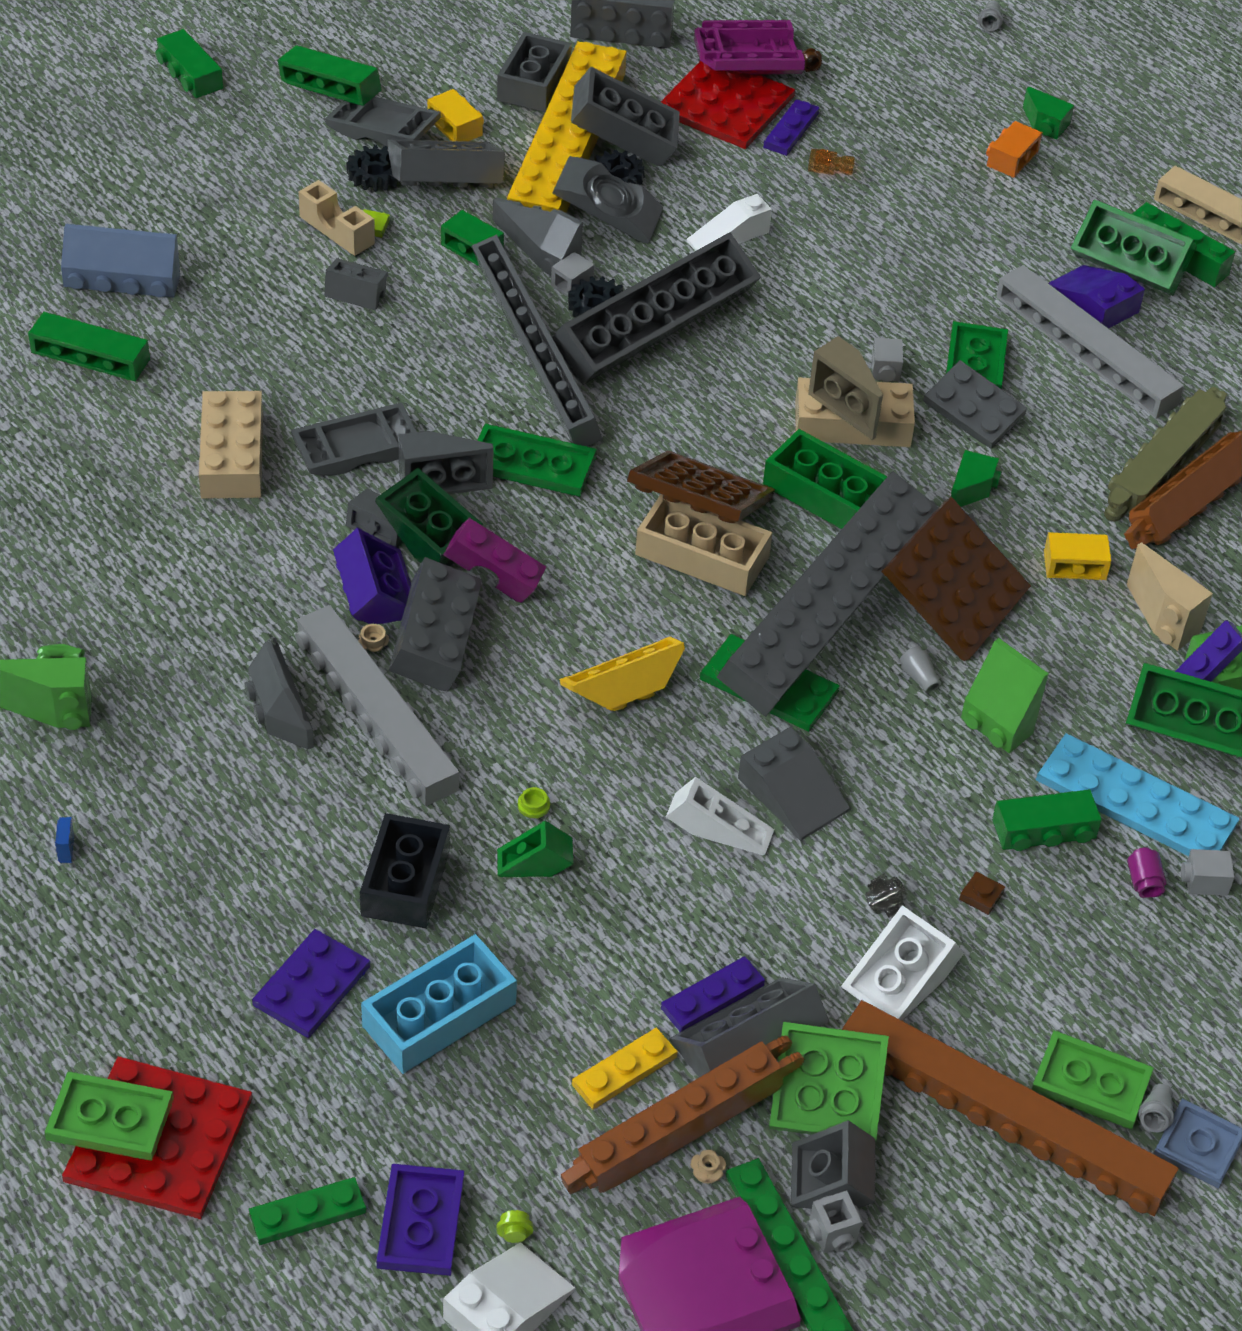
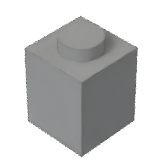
[551,252,595,297]
[871,337,903,382]
[1181,849,1234,896]

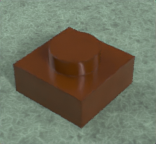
[959,871,1005,915]

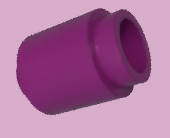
[1127,847,1167,898]

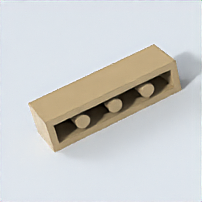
[1154,166,1242,245]

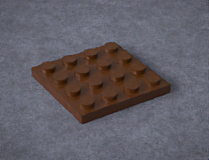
[627,450,775,523]
[881,497,1031,661]

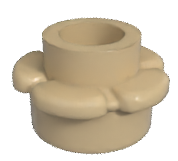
[358,624,389,652]
[690,1150,726,1184]

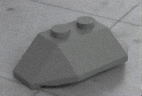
[244,637,314,749]

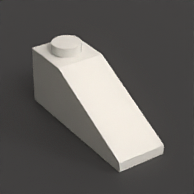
[687,194,772,251]
[666,777,775,855]

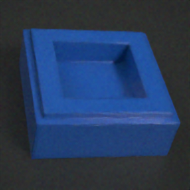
[55,817,74,863]

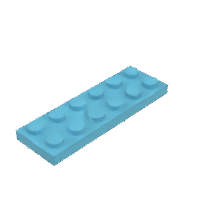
[1036,733,1240,856]

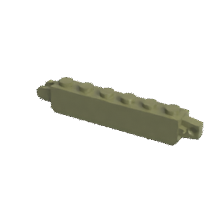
[1104,387,1227,522]

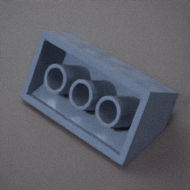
[61,224,181,298]

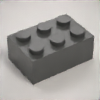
[497,32,572,112]

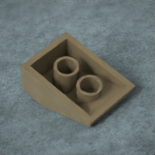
[808,336,883,440]

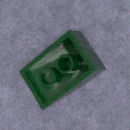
[375,468,483,566]

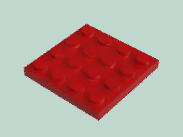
[661,61,795,150]
[62,1056,253,1219]

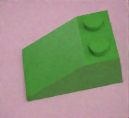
[961,638,1049,754]
[0,657,92,730]

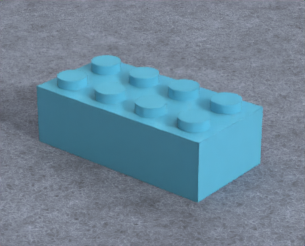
[361,934,517,1074]

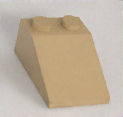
[1127,542,1213,651]

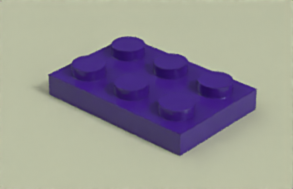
[252,929,371,1039]
[376,1164,464,1276]

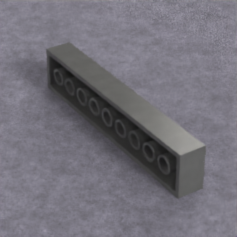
[717,471,939,717]

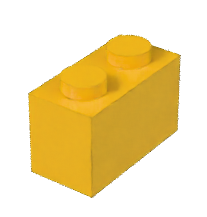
[427,89,484,141]
[1044,532,1111,580]

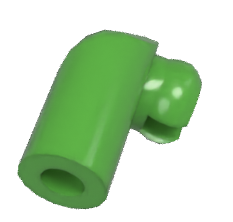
[36,643,85,659]

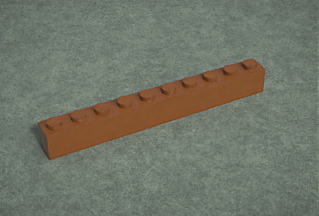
[842,1000,1179,1217]

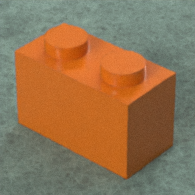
[986,121,1042,178]

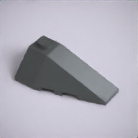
[493,197,583,275]

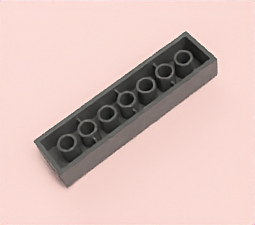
[552,232,761,385]

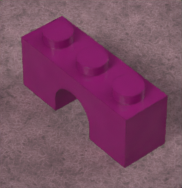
[443,518,546,603]

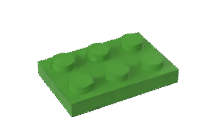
[1031,1030,1154,1130]
[44,1071,174,1161]

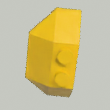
[559,636,685,711]

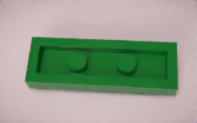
[249,1177,366,1246]

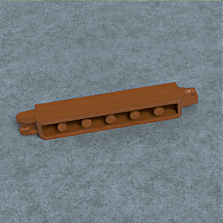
[1124,431,1242,549]
[561,1035,805,1195]

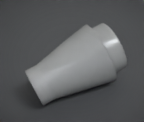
[978,0,1003,31]
[900,646,941,693]
[1138,1084,1174,1133]

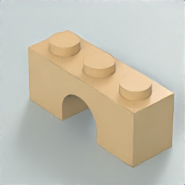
[298,180,375,256]

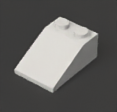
[841,905,963,1021]
[443,1242,575,1331]

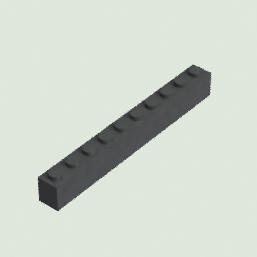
[472,235,603,447]

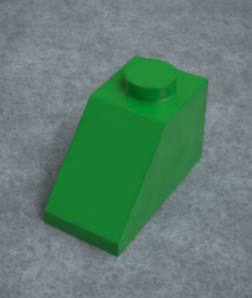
[1023,86,1074,140]
[950,450,1002,507]
[497,820,574,877]

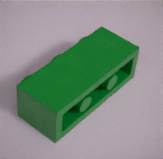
[155,29,223,98]
[992,789,1102,851]

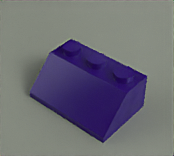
[333,527,411,624]

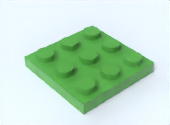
[769,1022,889,1144]

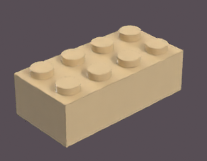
[795,377,915,447]
[199,391,263,499]
[635,494,773,596]

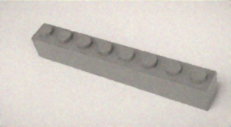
[996,265,1184,419]
[295,605,459,807]

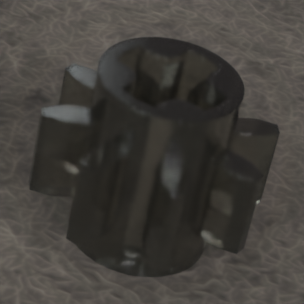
[865,873,907,918]

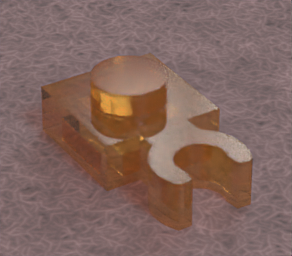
[808,148,855,175]

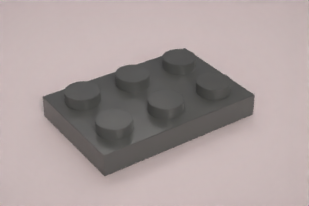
[923,360,1027,449]

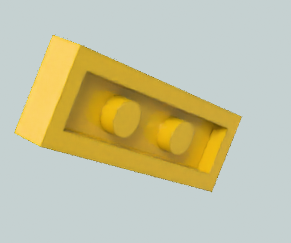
[572,1027,678,1110]

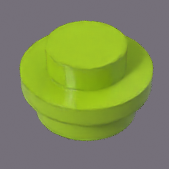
[518,787,550,819]
[496,1210,533,1243]

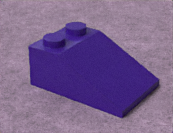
[1048,265,1145,329]

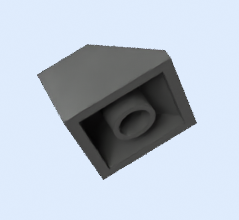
[791,1120,875,1209]

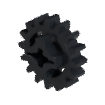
[346,145,399,192]
[592,150,645,185]
[568,276,623,317]

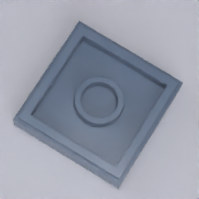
[1153,1098,1242,1189]

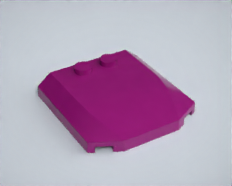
[694,20,805,75]
[618,1197,801,1331]

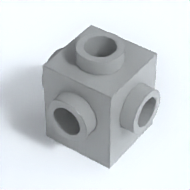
[807,1190,863,1254]

